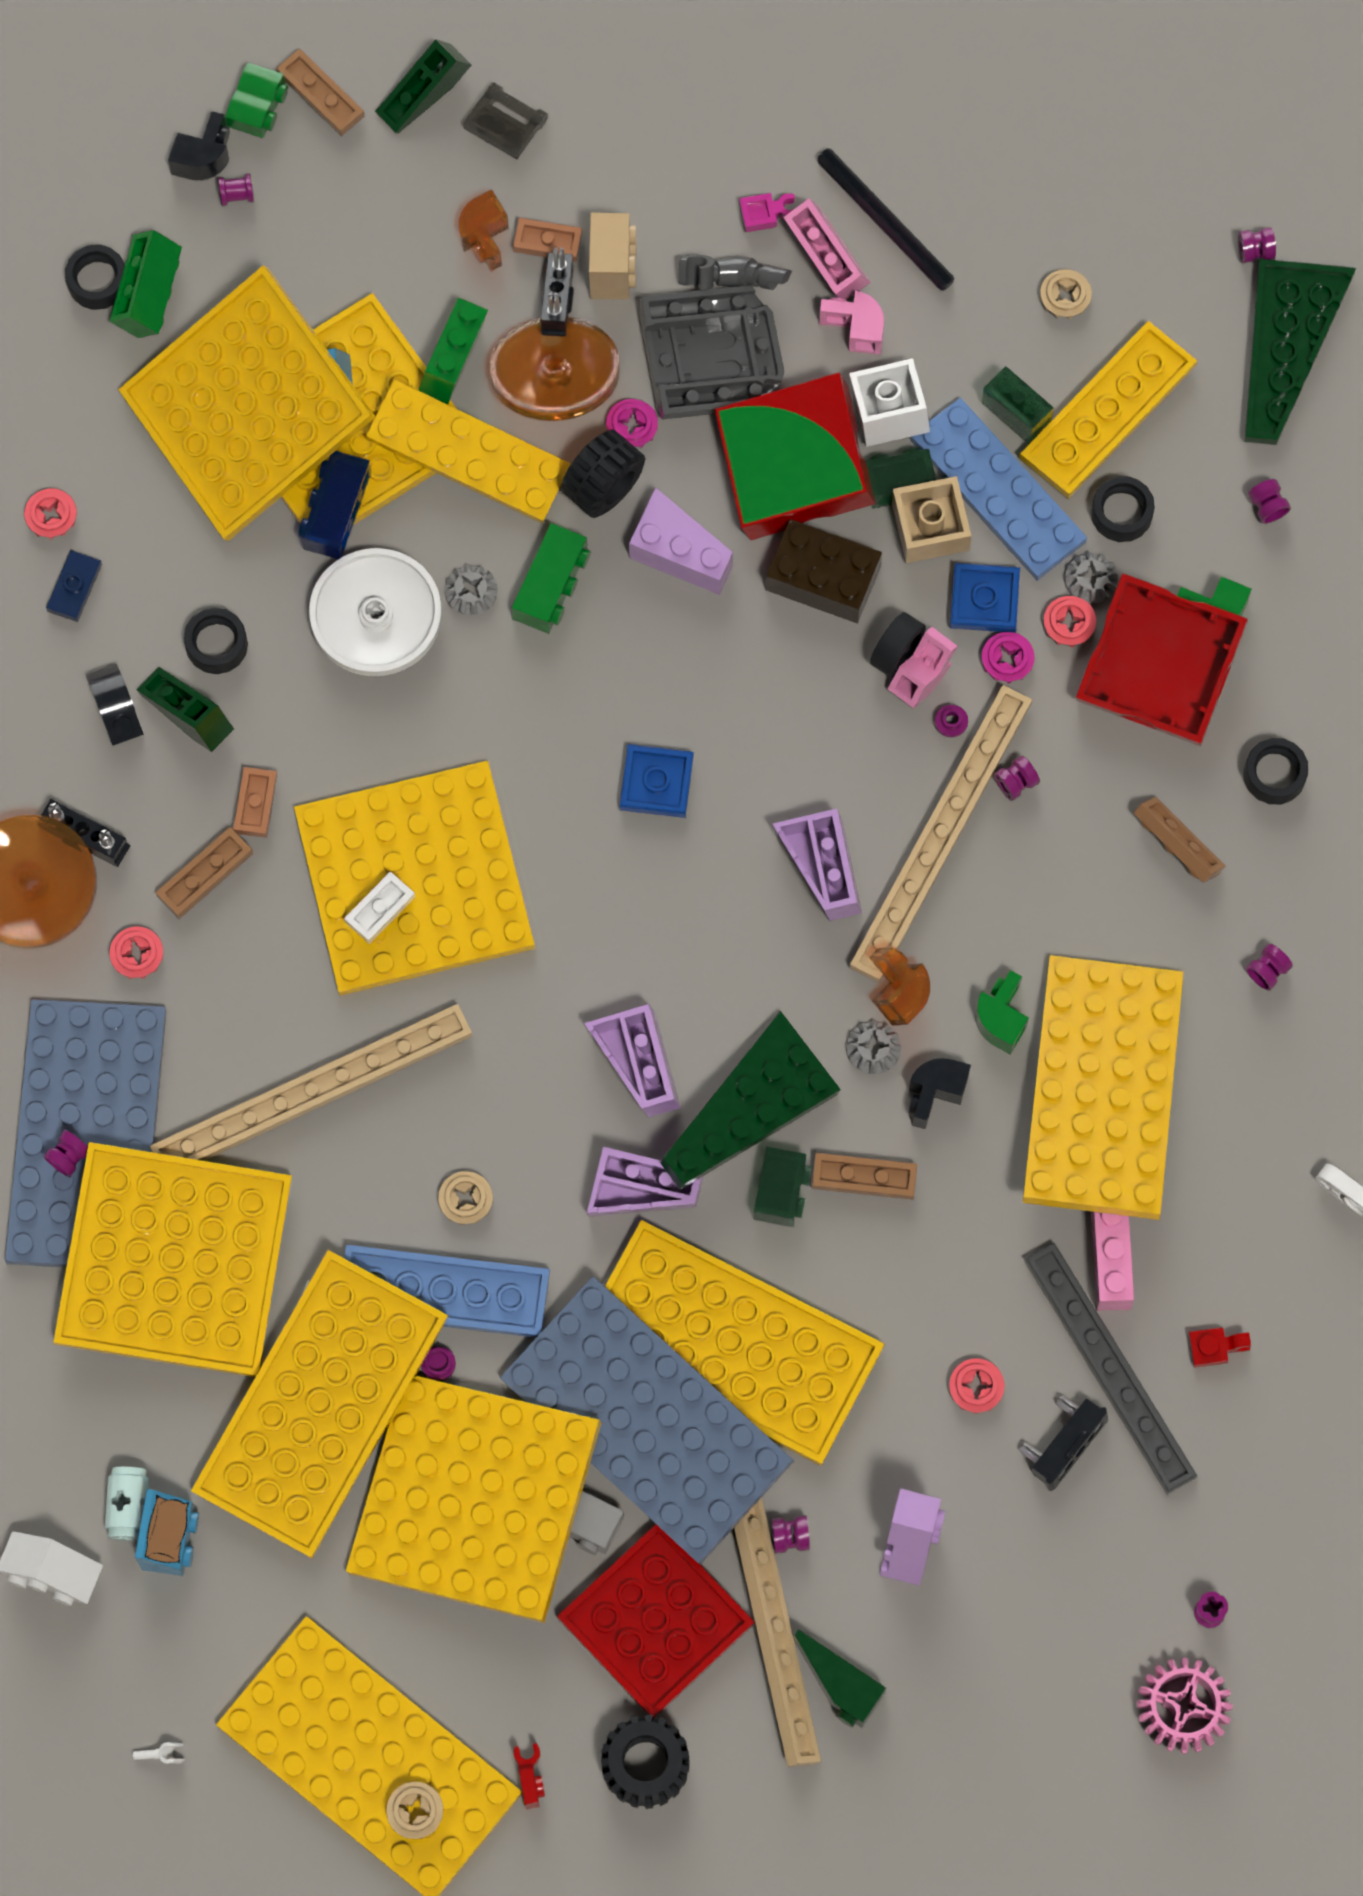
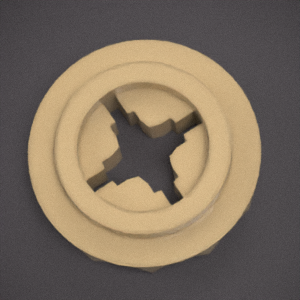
[1040,269,1092,319]
[438,1171,493,1226]
[386,1782,443,1839]

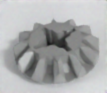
[1065,552,1118,603]
[445,564,497,615]
[847,1020,901,1074]

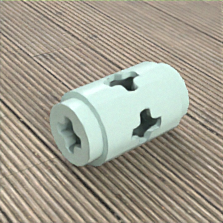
[105,1467,149,1541]

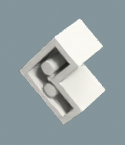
[0,1531,103,1606]

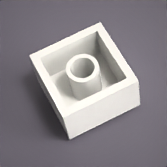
[849,358,930,447]

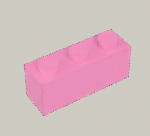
[783,198,871,300]
[1091,1212,1134,1311]

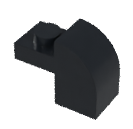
[168,111,230,181]
[86,664,144,746]
[908,1058,971,1129]

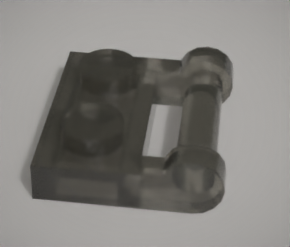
[463,82,548,159]

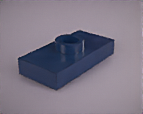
[46,550,102,622]

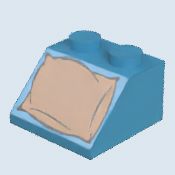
[135,1489,199,1576]

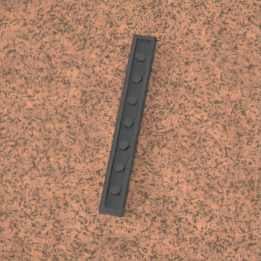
[1024,1243,1198,1495]

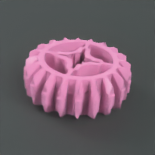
[1136,1658,1232,1754]

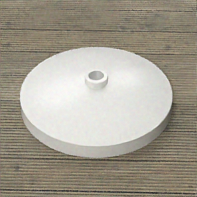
[309,548,442,676]

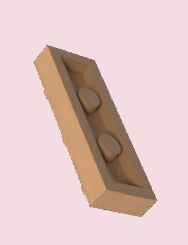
[276,48,365,136]
[1134,797,1226,883]
[155,827,253,919]
[812,1153,917,1200]

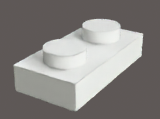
[344,871,415,944]

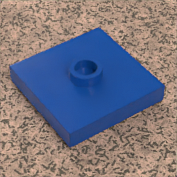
[950,563,1020,633]
[619,744,694,818]

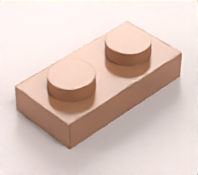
[513,218,583,262]
[233,767,278,838]

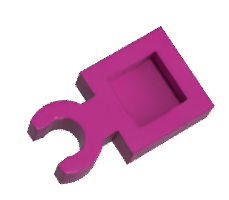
[739,193,795,233]

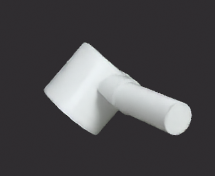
[133,1742,184,1764]

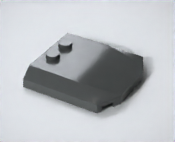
[639,285,785,420]

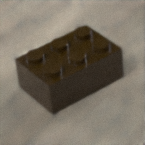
[766,519,882,624]

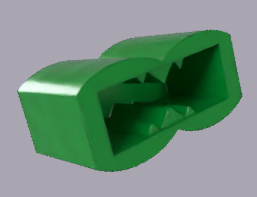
[225,62,288,138]

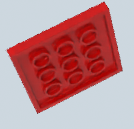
[557,1524,755,1718]

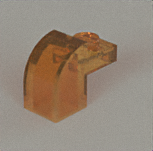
[458,189,509,271]
[869,947,930,1026]

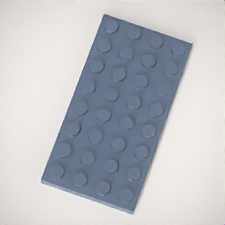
[5,999,167,1268]
[500,1276,794,1565]

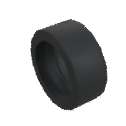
[65,244,125,310]
[1091,476,1155,542]
[184,608,248,675]
[870,612,926,677]
[1244,738,1308,805]

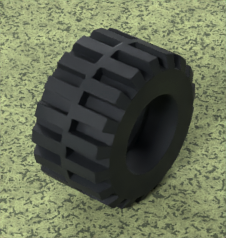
[561,429,646,518]
[601,1714,690,1809]

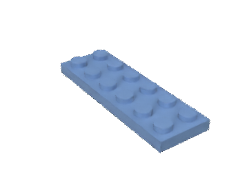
[910,397,1087,581]
[344,1245,550,1338]

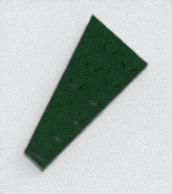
[1244,259,1356,445]
[660,1011,841,1190]

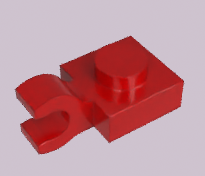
[1189,1327,1251,1368]
[513,1743,545,1810]

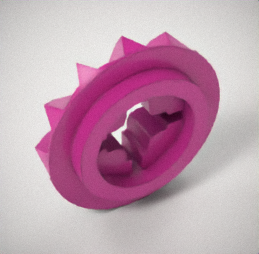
[606,399,658,448]
[981,632,1035,684]

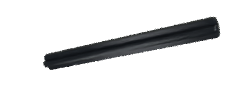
[818,148,954,291]

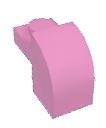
[819,291,884,354]
[888,627,958,709]

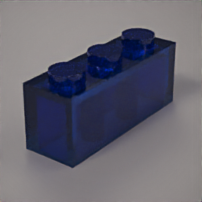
[298,451,372,559]

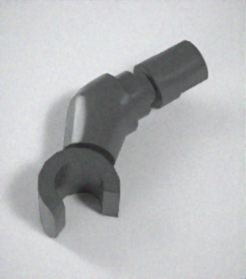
[679,255,792,290]

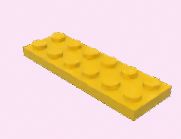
[1019,320,1198,499]
[366,379,571,524]

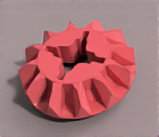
[24,488,77,540]
[1043,596,1096,648]
[109,926,163,979]
[949,1358,1005,1414]

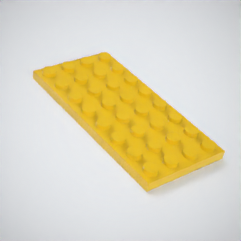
[1022,955,1184,1220]
[605,1220,885,1467]
[191,1250,449,1559]
[216,1616,523,1896]

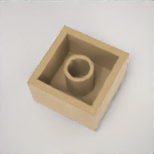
[589,213,637,300]
[892,476,972,563]

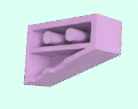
[629,488,733,595]
[772,808,862,921]
[584,1004,681,1117]
[587,1147,704,1217]
[880,1489,946,1586]

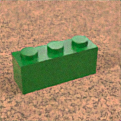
[110,230,182,338]
[419,297,488,405]
[512,523,591,634]

